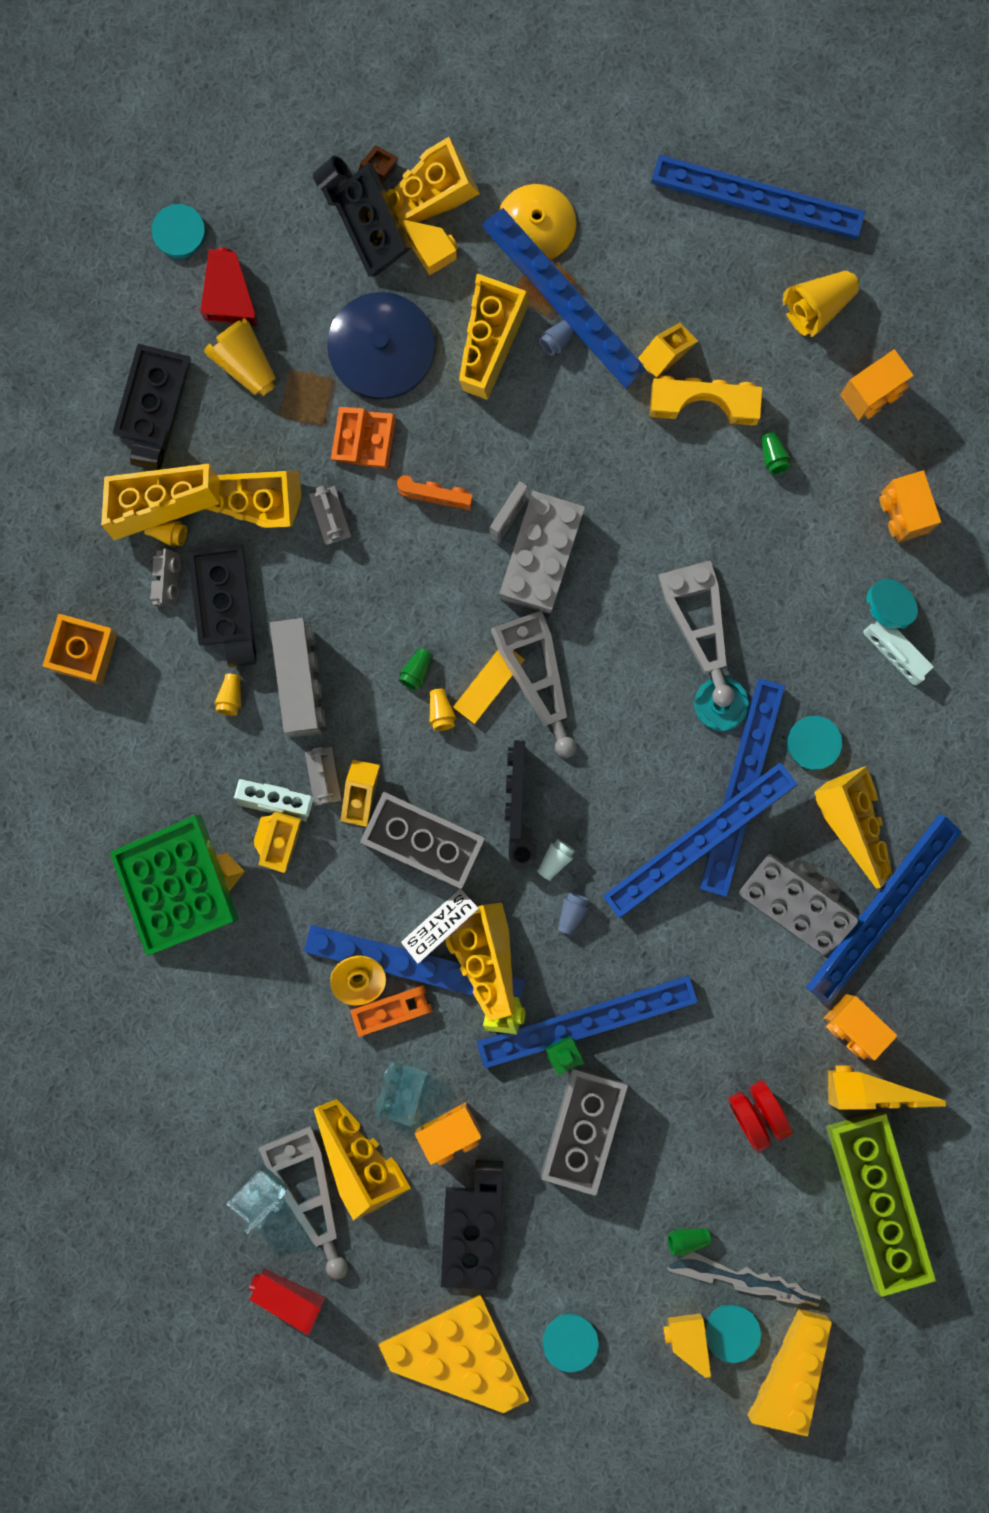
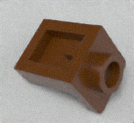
[359,145,399,185]

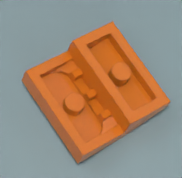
[331,407,396,469]

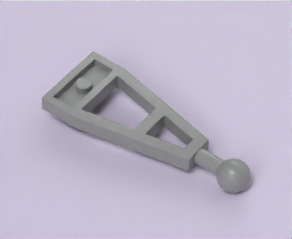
[658,560,735,707]
[491,610,577,758]
[259,1125,348,1280]

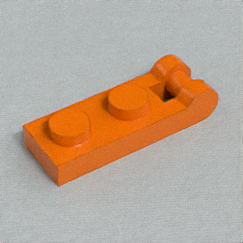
[397,475,473,511]
[350,985,433,1037]

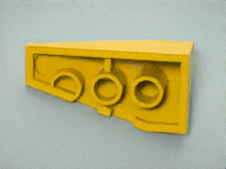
[206,471,302,528]
[814,766,892,888]
[828,1065,946,1109]

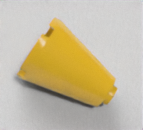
[783,271,859,337]
[204,318,276,396]

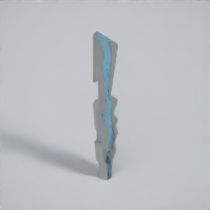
[668,1252,821,1307]

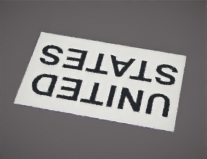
[401,889,479,963]

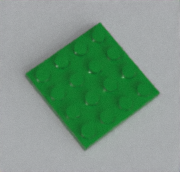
[109,814,239,956]

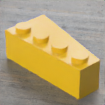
[459,274,529,400]
[101,464,220,541]
[747,1309,832,1436]

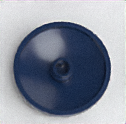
[327,292,435,400]

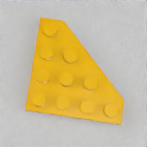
[379,1294,529,1413]

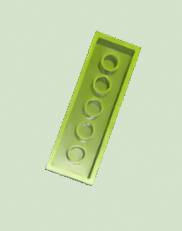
[826,1111,936,1297]

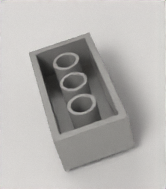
[499,491,585,615]
[270,618,326,738]
[360,792,485,889]
[541,1067,628,1196]

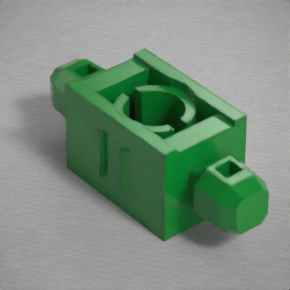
[545,1036,584,1076]

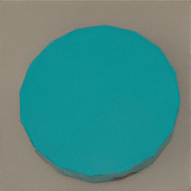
[152,204,206,258]
[866,579,918,630]
[694,677,749,731]
[787,716,842,770]
[705,1304,761,1363]
[542,1313,599,1373]

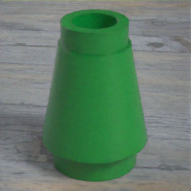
[761,432,791,475]
[398,648,433,691]
[667,1228,711,1257]

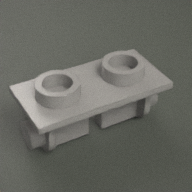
[309,485,351,545]
[150,549,182,607]
[305,747,342,806]

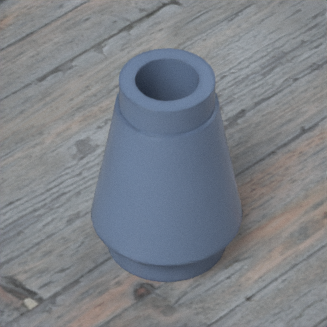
[539,320,575,356]
[558,892,590,935]

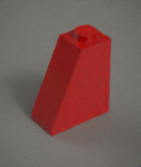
[200,247,258,326]
[248,1269,325,1335]

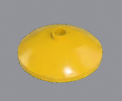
[499,184,576,260]

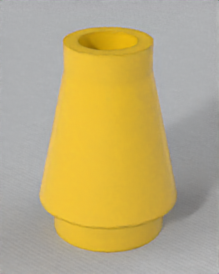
[144,521,187,547]
[214,674,241,716]
[429,689,456,731]

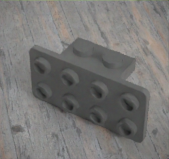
[739,854,858,956]

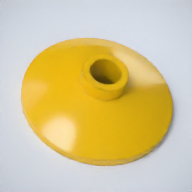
[330,956,386,1006]

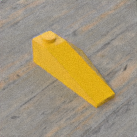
[367,137,480,238]
[445,903,514,1021]
[314,1099,411,1220]

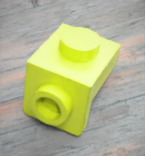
[483,997,525,1034]

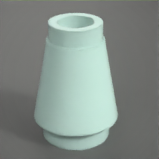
[537,838,575,881]

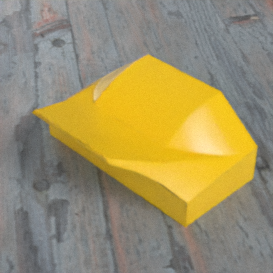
[254,811,302,873]

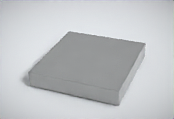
[490,481,528,543]

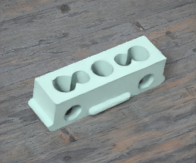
[863,621,934,685]
[233,779,314,822]

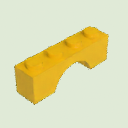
[649,376,762,425]

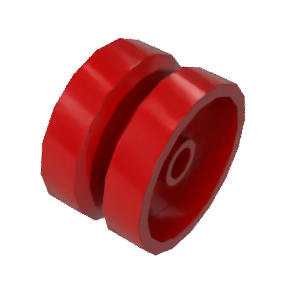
[727,1080,793,1153]

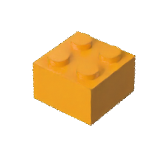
[840,349,914,421]
[879,470,941,543]
[43,613,118,685]
[823,994,898,1061]
[415,1102,482,1166]

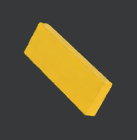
[453,650,525,725]

